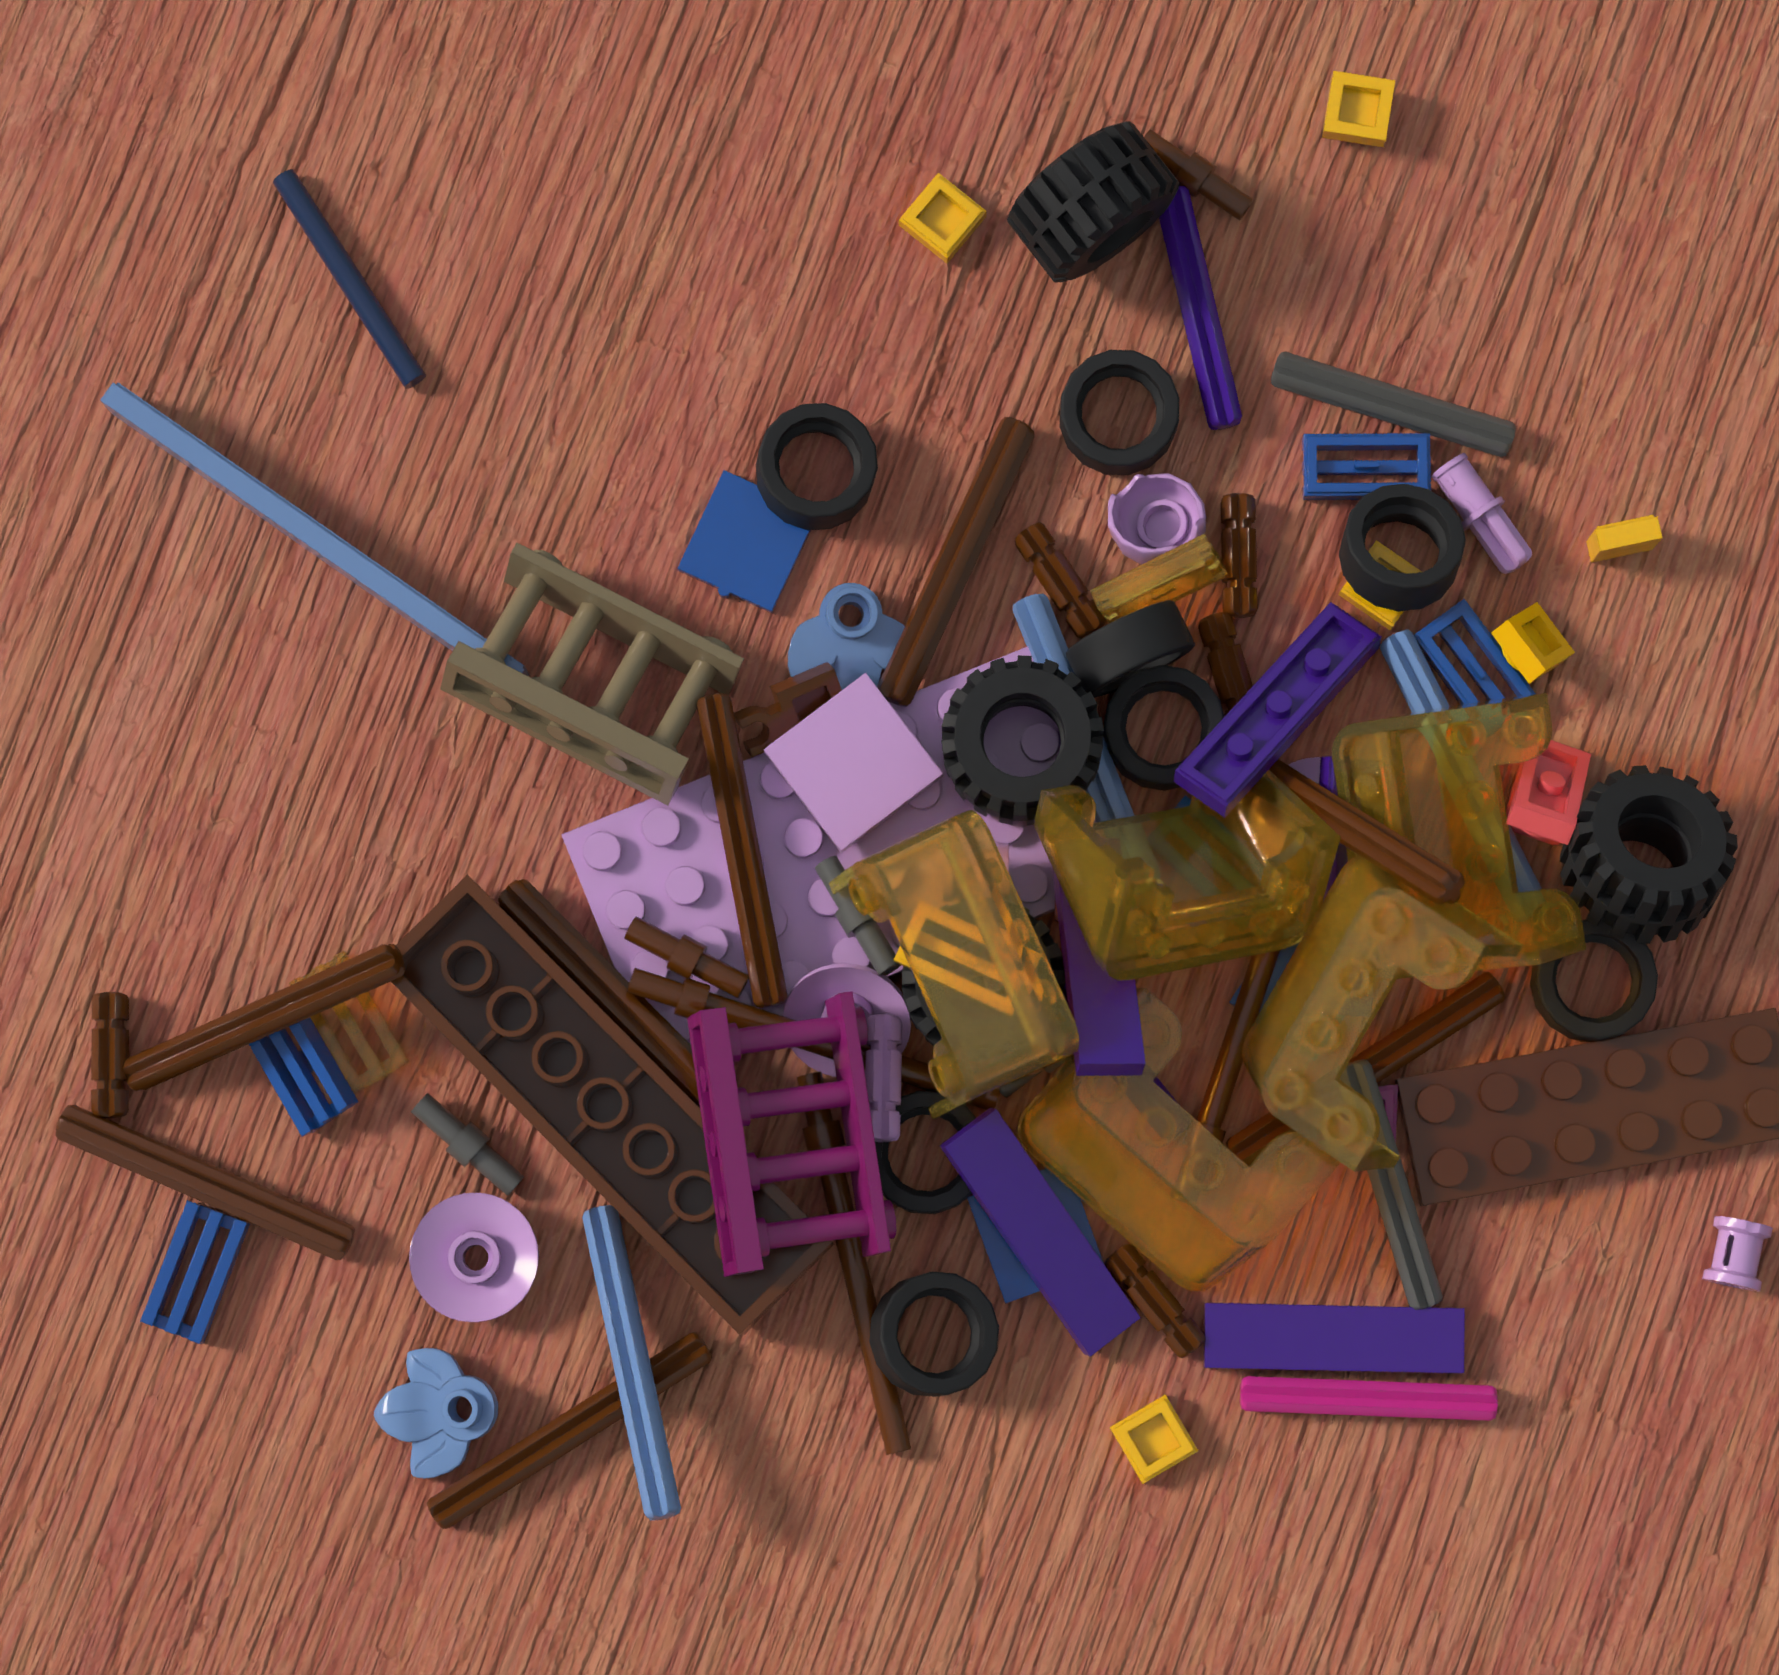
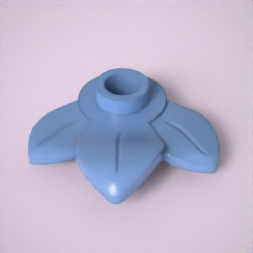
[787,583,905,690]
[374,1348,498,1479]

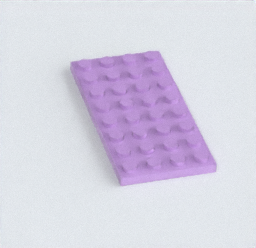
[561,646,1104,1044]

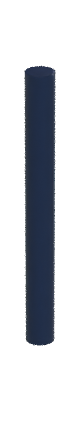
[273,169,426,389]

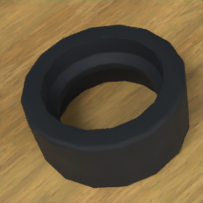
[1060,350,1180,475]
[756,403,878,530]
[1339,484,1466,612]
[1066,600,1195,698]
[1103,665,1224,791]
[1530,919,1658,1042]
[875,1091,976,1214]
[869,1271,999,1397]

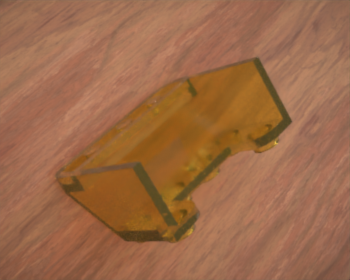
[1332,693,1586,979]
[1242,856,1523,1172]
[1018,988,1341,1291]

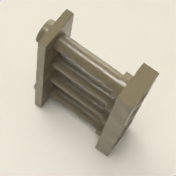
[440,543,744,806]

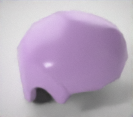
[1108,473,1206,568]

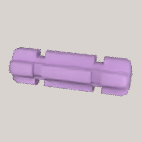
[865,1014,902,1142]

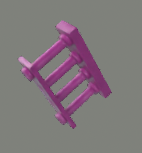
[687,991,897,1277]

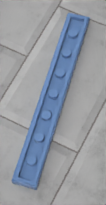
[100,383,530,676]

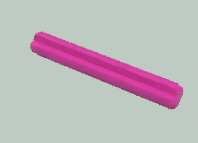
[1240,1376,1498,1421]

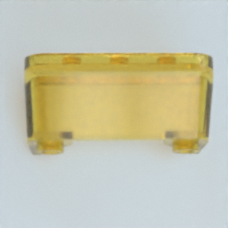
[828,810,1079,1119]

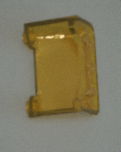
[1034,770,1341,981]

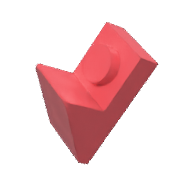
[1503,733,1591,845]

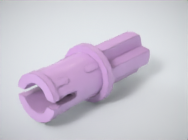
[1431,453,1532,574]

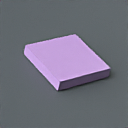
[763,673,943,853]

